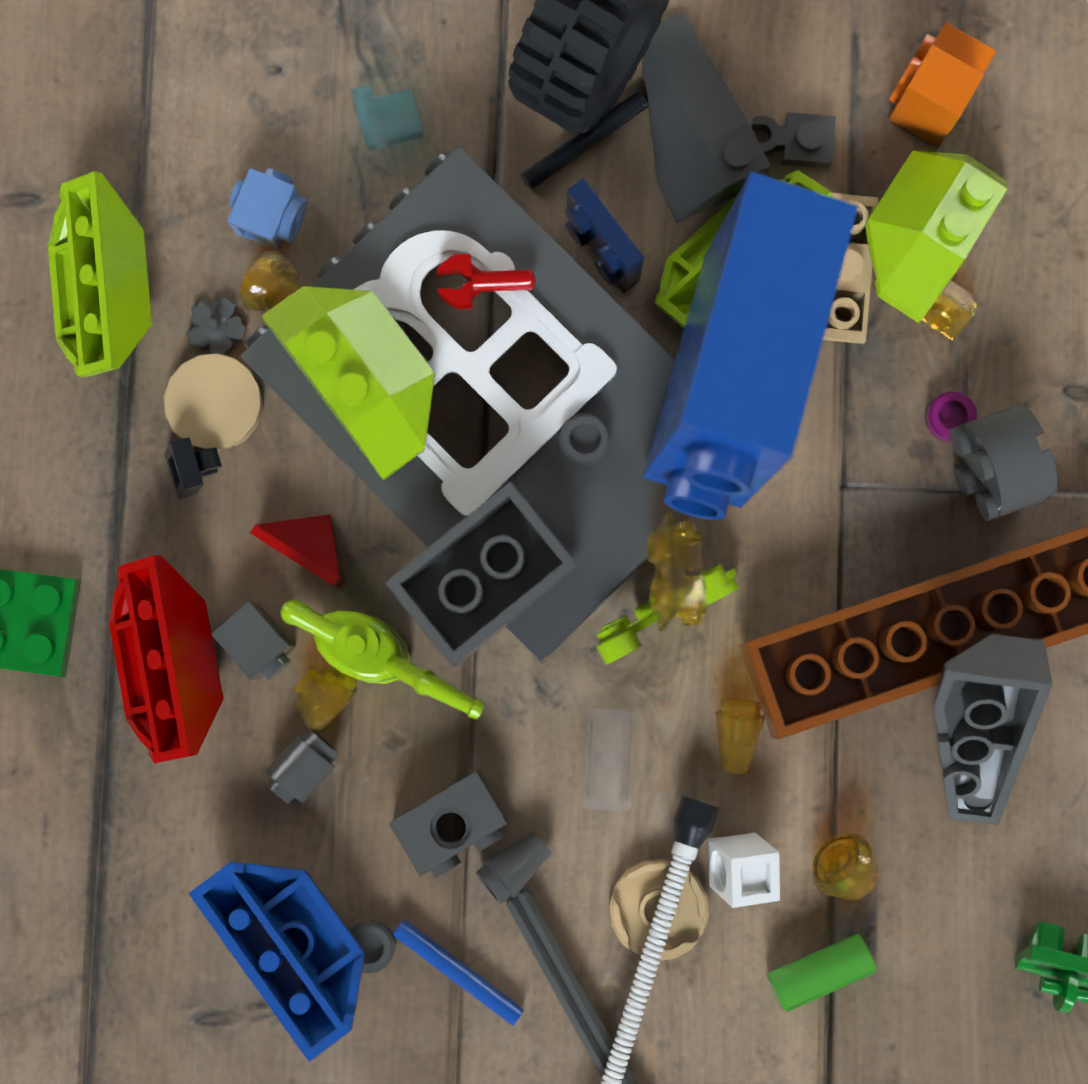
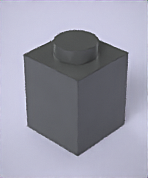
[211,601,296,680]

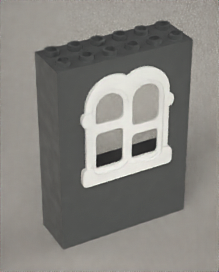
[240,146,691,664]

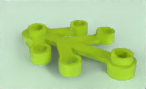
[595,564,739,665]

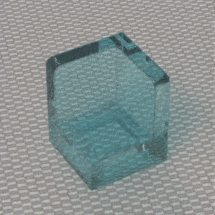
[352,85,424,151]

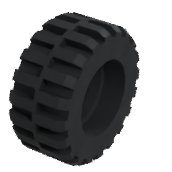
[508,0,669,133]

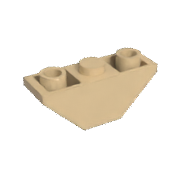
[823,193,878,344]

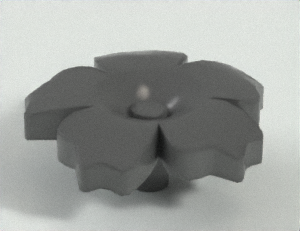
[186,298,247,356]

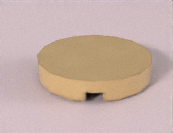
[164,353,263,451]
[609,858,709,960]

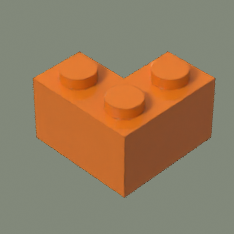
[888,22,996,148]

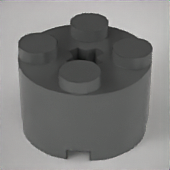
[949,405,1058,521]

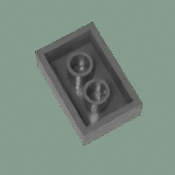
[385,482,579,667]

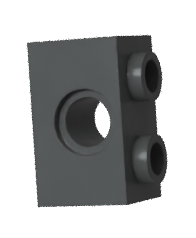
[389,769,508,878]

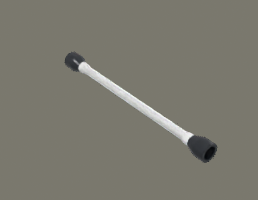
[600,795,719,1084]

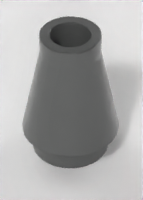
[476,831,552,904]

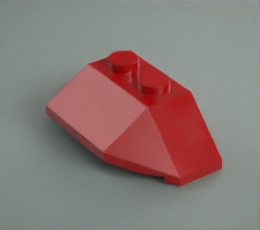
[109,555,224,764]

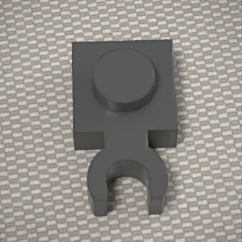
[751,112,836,169]

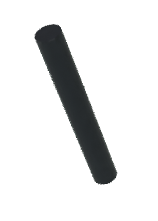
[521,91,648,190]

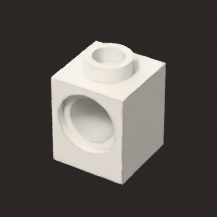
[709,832,780,908]

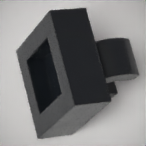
[164,437,222,499]

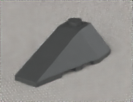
[642,12,770,223]
[933,634,1052,825]

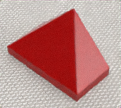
[250,514,345,589]

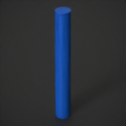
[392,919,524,1026]

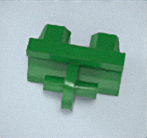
[1014,922,1088,1013]

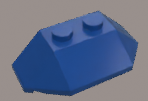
[188,861,366,1062]

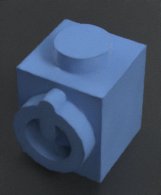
[227,168,307,252]

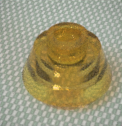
[239,250,302,313]
[293,667,358,731]
[812,834,878,900]

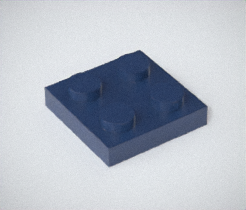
[565,178,644,293]

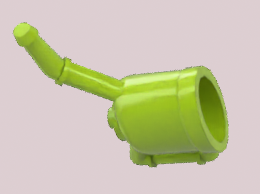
[280,600,485,719]

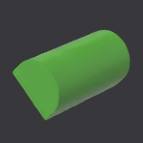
[766,933,877,1012]

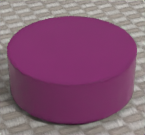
[925,391,977,442]

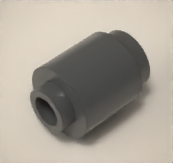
[266,728,339,804]

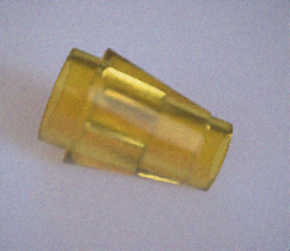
[715,698,765,774]

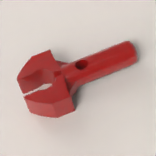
[436,254,536,309]

